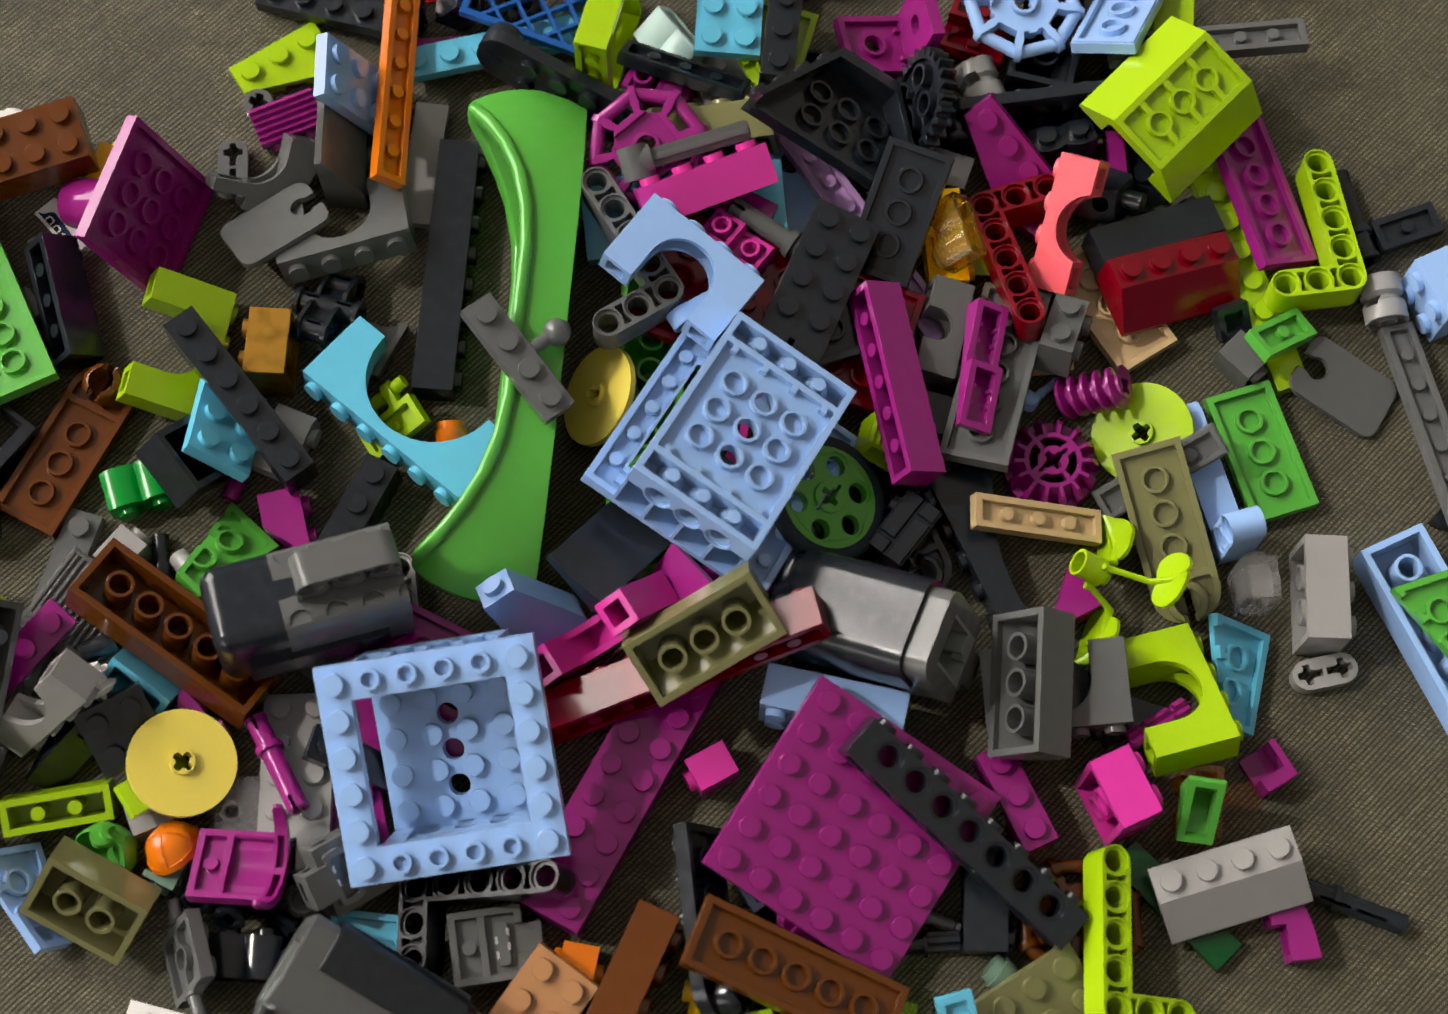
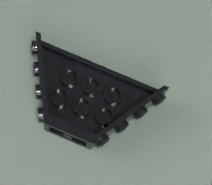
[740,47,914,190]

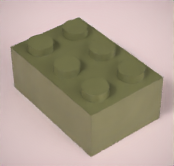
[19,836,162,966]

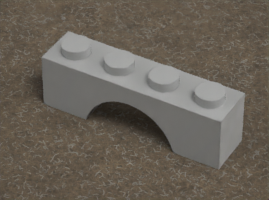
[0,648,103,758]

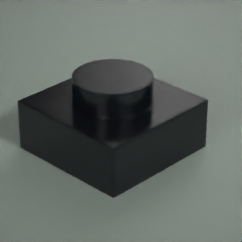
[1211,298,1252,343]

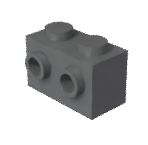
[1035,293,1093,378]

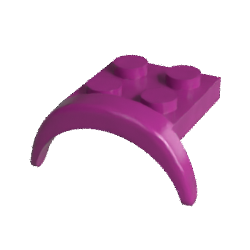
[185,804,291,910]

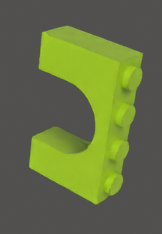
[115,266,238,421]
[1124,623,1244,777]

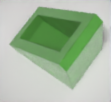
[1175,775,1227,845]

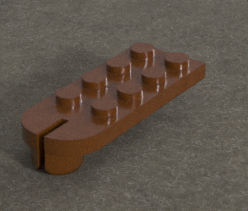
[0,362,136,540]

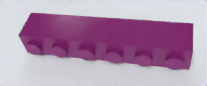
[849,280,946,486]

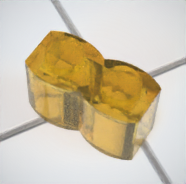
[927,192,987,274]

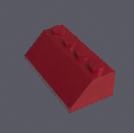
[1095,230,1240,337]

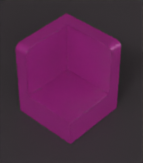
[1238,738,1298,799]

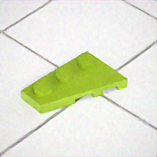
[228,22,322,96]

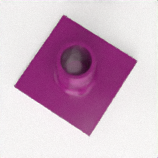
[57,115,214,292]

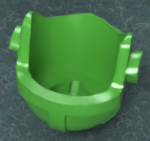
[76,821,139,872]

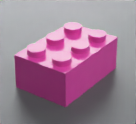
[1073,744,1163,846]

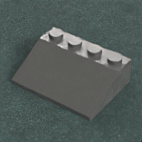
[314,100,372,208]

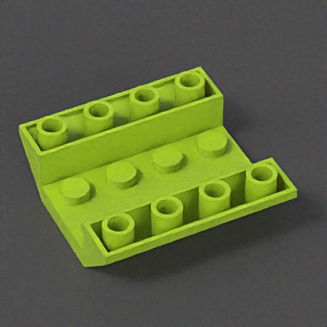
[1079,16,1262,203]

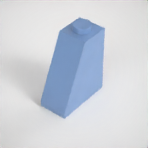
[476,568,587,647]

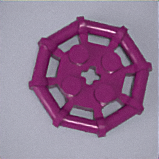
[586,85,709,204]

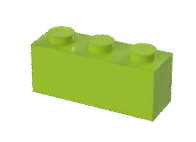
[0,777,120,838]

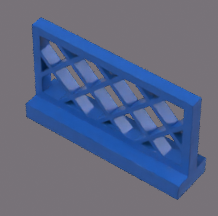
[459,0,587,57]

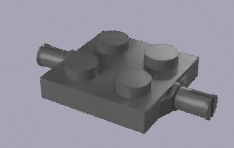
[161,898,217,1014]

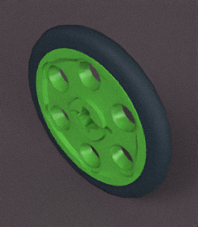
[774,436,884,559]

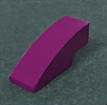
[1262,905,1322,965]

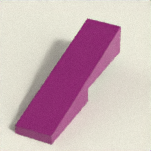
[956,298,1010,435]

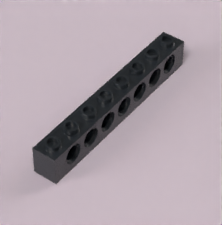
[837,717,1089,951]

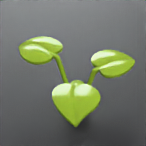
[1069,515,1193,666]

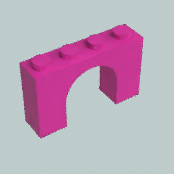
[537,570,680,688]

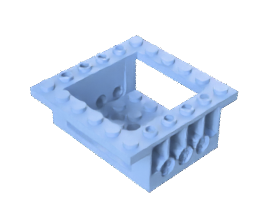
[580,311,858,591]
[312,629,572,888]

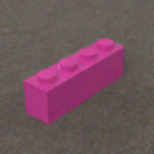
[633,139,779,216]

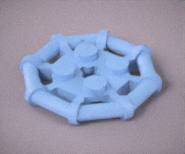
[961,0,1085,63]

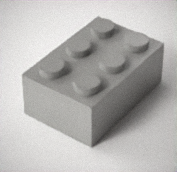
[1289,534,1357,656]

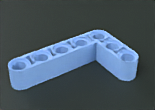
[1186,401,1267,566]

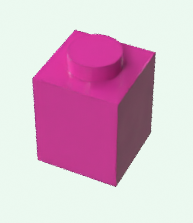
[681,740,739,798]

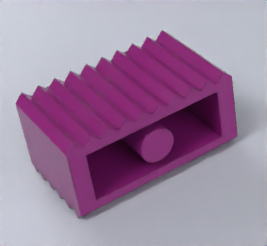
[248,88,317,154]

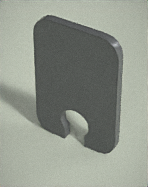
[220,183,331,269]
[1289,336,1396,438]

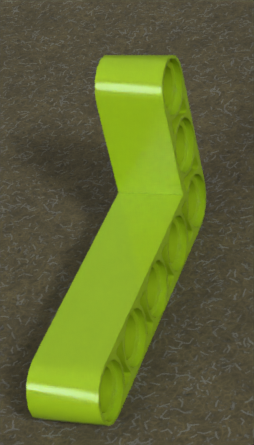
[1263,149,1367,313]
[1083,844,1195,1014]

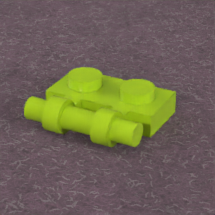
[358,375,432,460]

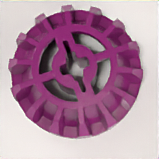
[1003,420,1098,507]

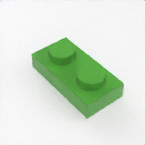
[1244,307,1318,363]

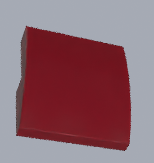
[937,0,1011,71]

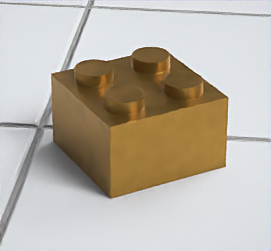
[238,307,301,398]

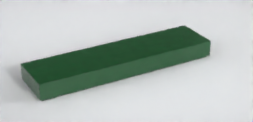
[1126,840,1242,972]

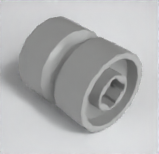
[954,55,1006,98]
[1359,271,1410,332]

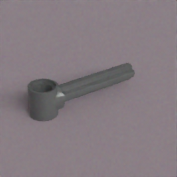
[616,120,751,184]

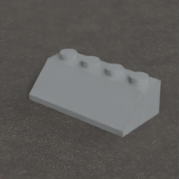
[1147,825,1314,945]

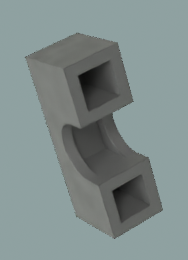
[915,274,976,389]

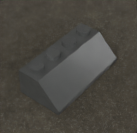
[987,606,1075,761]

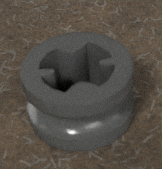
[243,89,273,119]

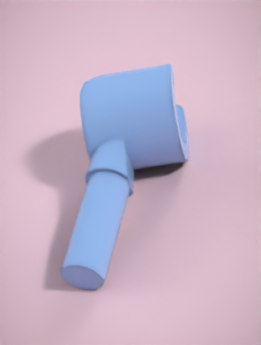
[1024,377,1056,412]

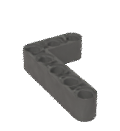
[581,167,684,350]

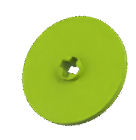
[1091,383,1195,478]

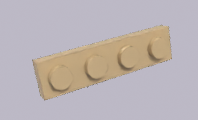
[970,492,1102,547]

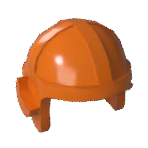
[144,820,200,877]

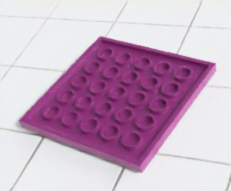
[701,676,1001,979]

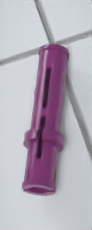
[245,712,310,816]

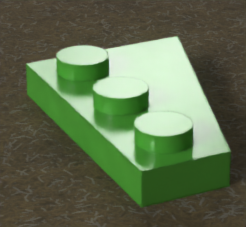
[175,502,279,600]
[1390,570,1448,658]

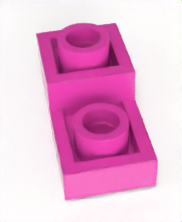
[703,208,775,273]

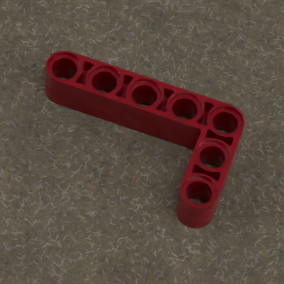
[969,173,1055,342]

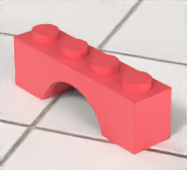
[1028,152,1111,295]

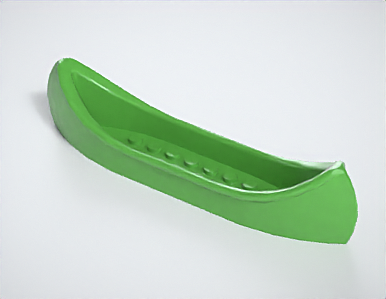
[411,89,587,602]

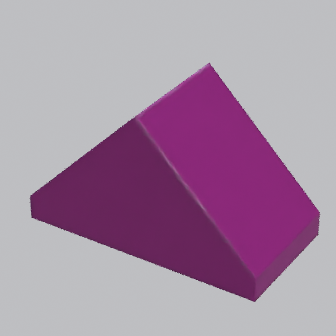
[1055,560,1102,625]

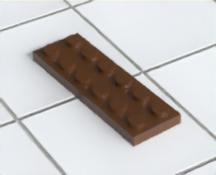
[678,894,910,1014]

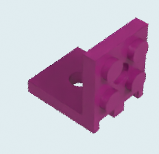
[833,0,946,78]

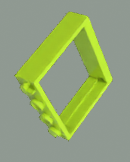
[573,0,643,89]

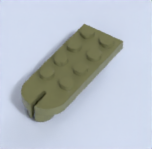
[1111,436,1222,623]
[974,942,1084,1014]

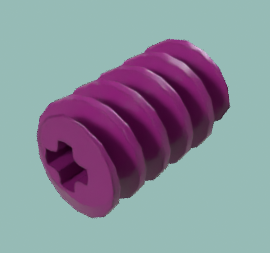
[1054,365,1132,419]

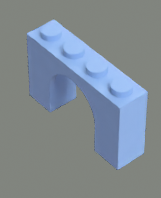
[599,193,765,352]

